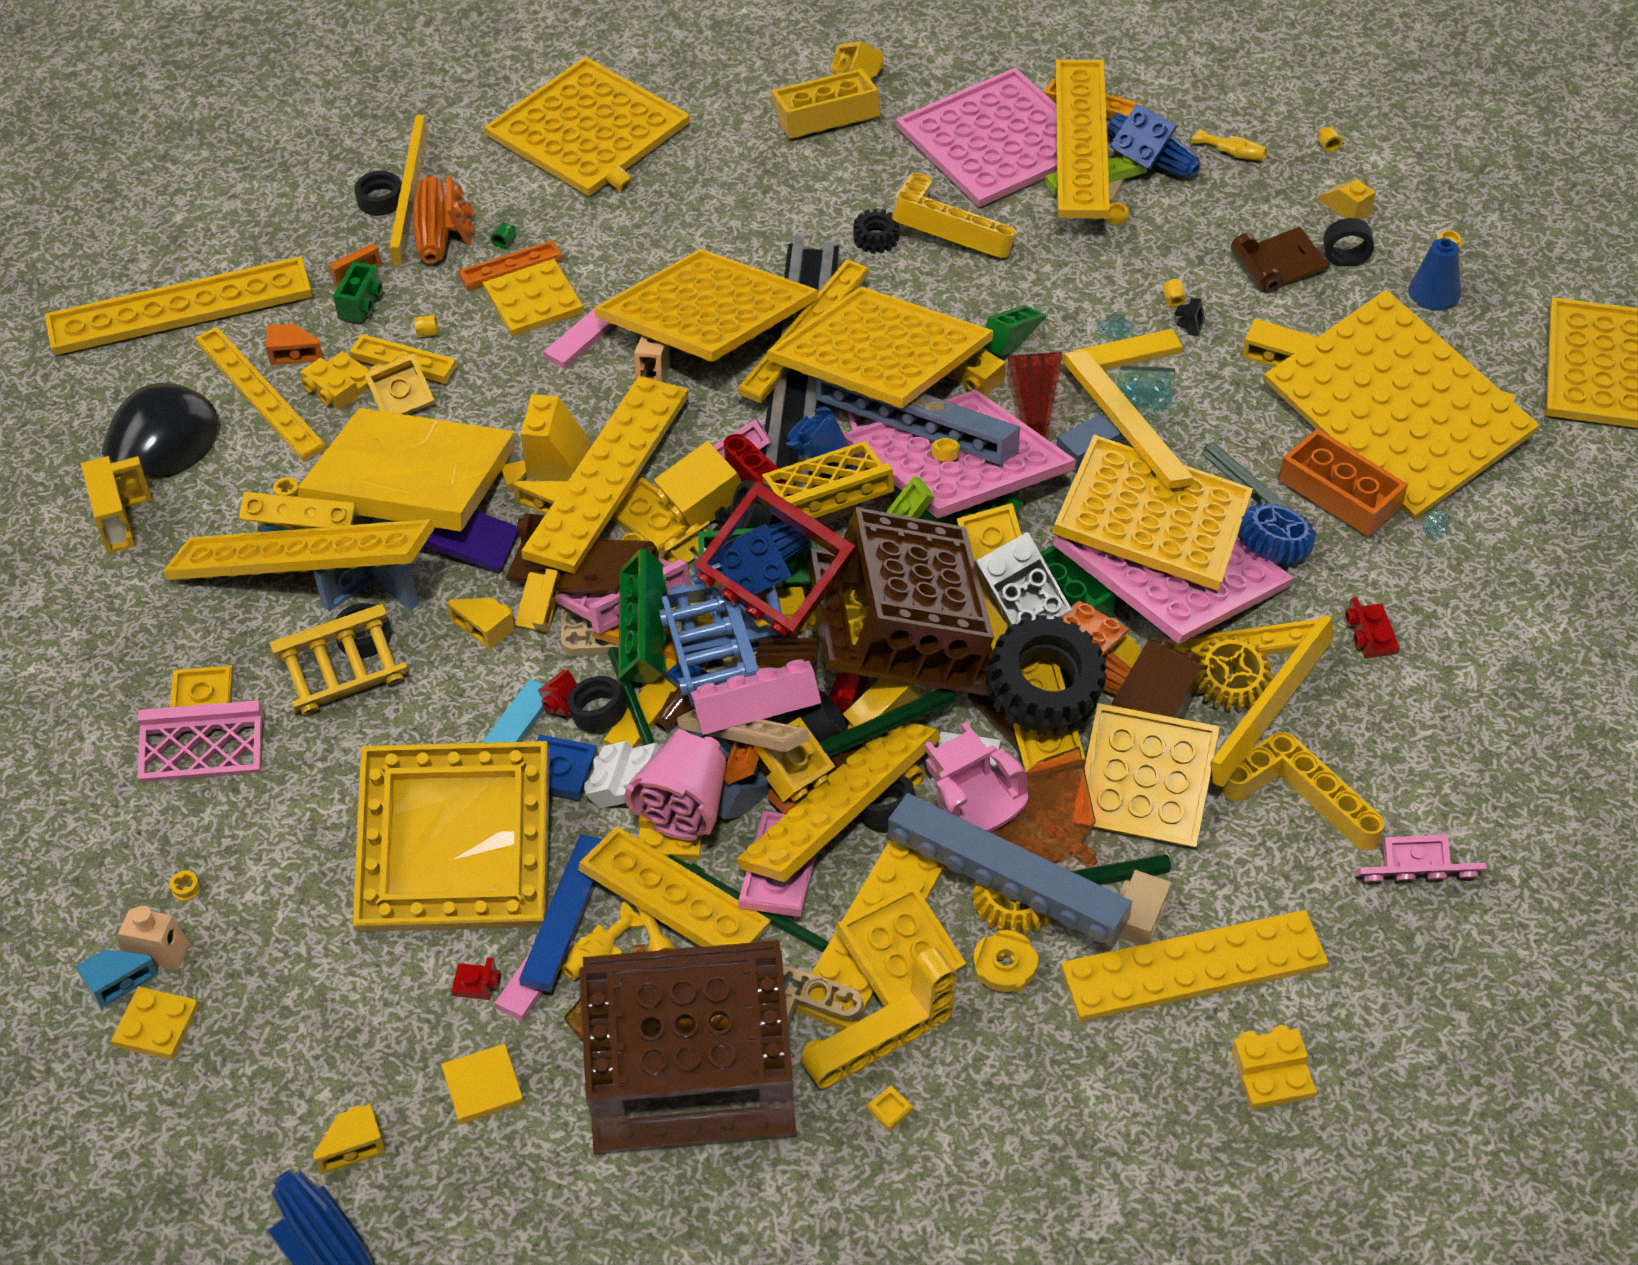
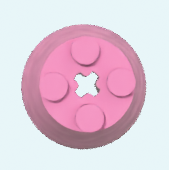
[624,729,726,841]

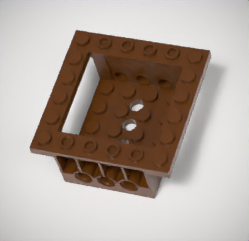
[807,507,994,696]
[579,940,797,1155]

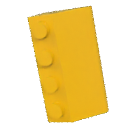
[771,68,880,139]

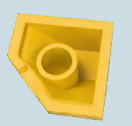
[831,41,885,79]

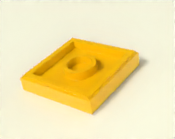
[170,665,234,707]
[441,1044,524,1125]

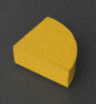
[501,460,527,491]

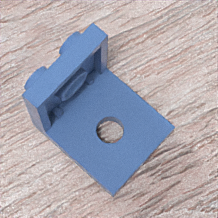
[313,564,419,612]

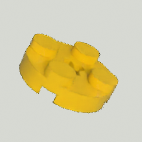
[973,930,1038,993]

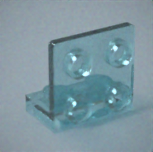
[1116,366,1175,410]

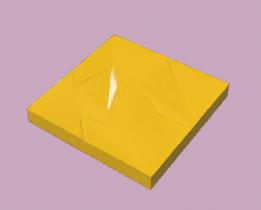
[297,408,515,532]
[352,741,550,932]

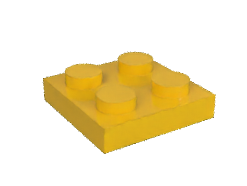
[111,986,200,1061]

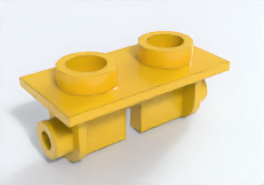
[660,521,710,564]

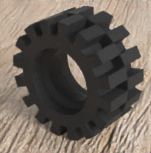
[853,209,899,254]

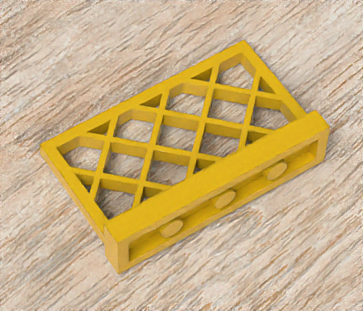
[762,441,894,518]

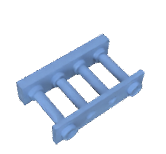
[667,581,798,656]
[658,592,759,706]

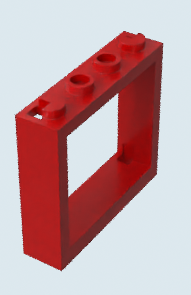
[694,481,855,640]

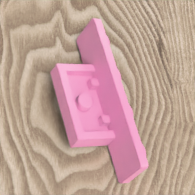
[1355,835,1487,883]

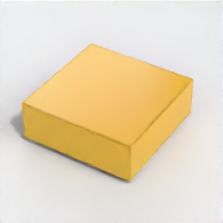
[866,1085,914,1132]

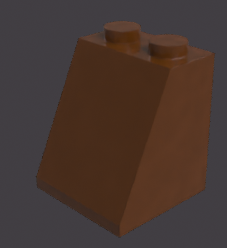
[1111,637,1209,719]

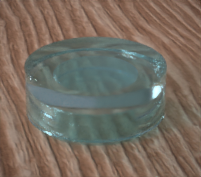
[1423,509,1450,539]

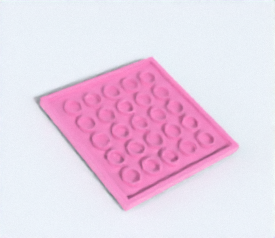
[896,67,1057,208]
[844,389,1076,518]
[1053,535,1293,644]

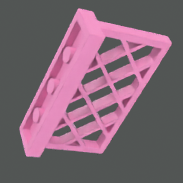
[556,557,691,634]
[138,700,265,782]

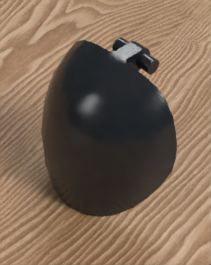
[102,383,218,475]

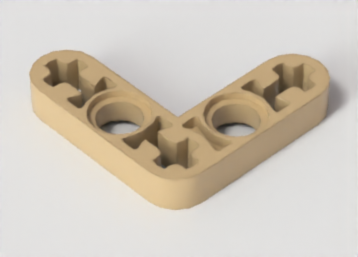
[561,592,619,656]
[783,967,864,1026]

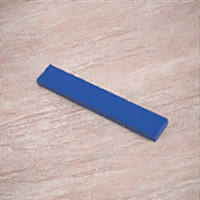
[519,834,603,992]

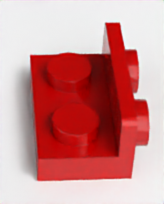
[1345,597,1400,659]
[829,672,868,720]

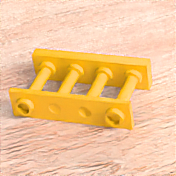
[239,492,372,532]
[269,603,407,715]

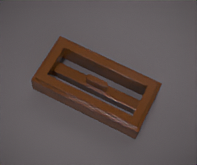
[756,637,819,665]

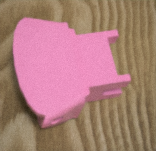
[924,722,1028,832]

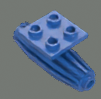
[1107,103,1201,179]
[692,522,812,595]
[266,1169,373,1265]

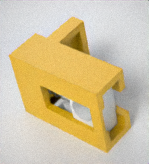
[81,456,152,554]

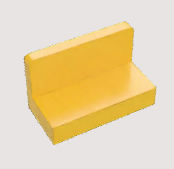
[515,568,562,633]

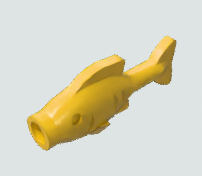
[1190,129,1268,162]
[561,902,644,981]

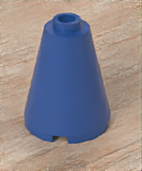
[1408,238,1461,311]
[786,407,858,477]

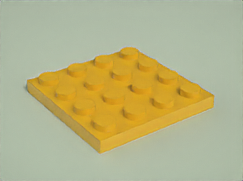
[1073,703,1220,849]

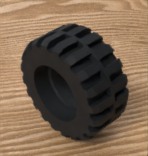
[986,615,1107,736]

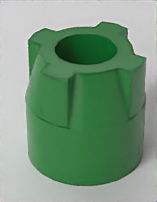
[490,221,516,249]

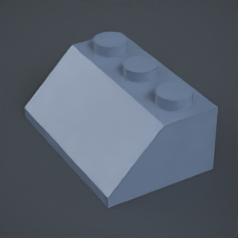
[691,732,773,819]

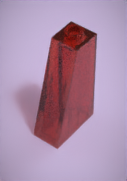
[1007,352,1062,440]

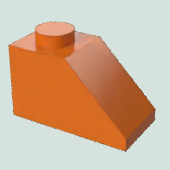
[266,323,323,365]

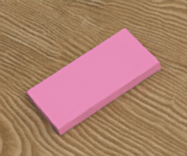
[738,811,817,917]

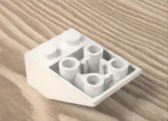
[975,532,1072,625]

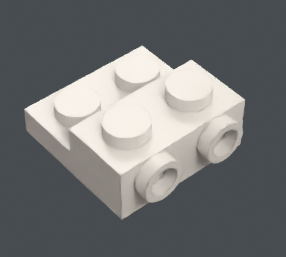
[584,741,661,808]

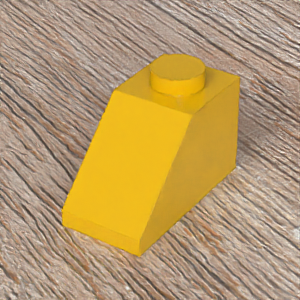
[1318,179,1376,220]
[447,598,515,650]
[313,1104,386,1175]

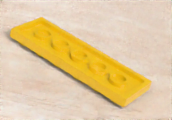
[578,826,771,947]

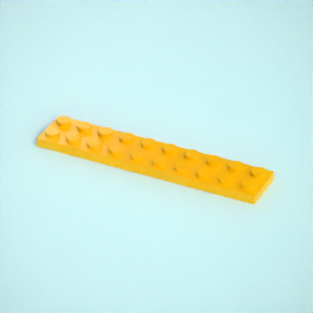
[1055,60,1110,219]
[45,256,313,356]
[522,376,688,574]
[957,503,1086,779]
[163,519,435,580]

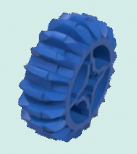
[1238,502,1316,566]

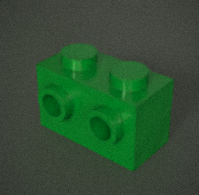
[333,261,383,323]

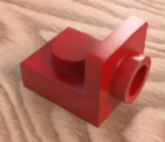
[537,670,577,716]
[451,957,501,1000]

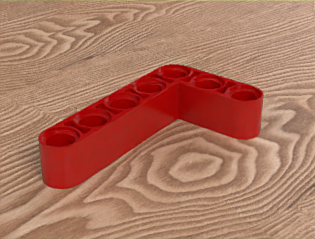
[723,434,861,526]

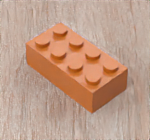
[1279,428,1408,537]

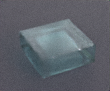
[1097,312,1135,342]

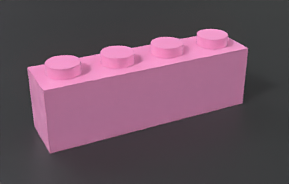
[691,659,821,735]

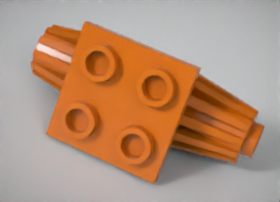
[413,175,474,264]
[1059,601,1131,696]

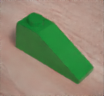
[983,305,1047,357]

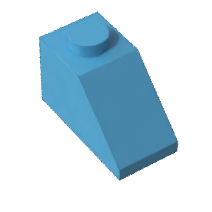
[76,950,158,1009]

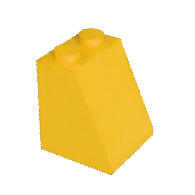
[520,394,591,482]
[654,441,741,527]

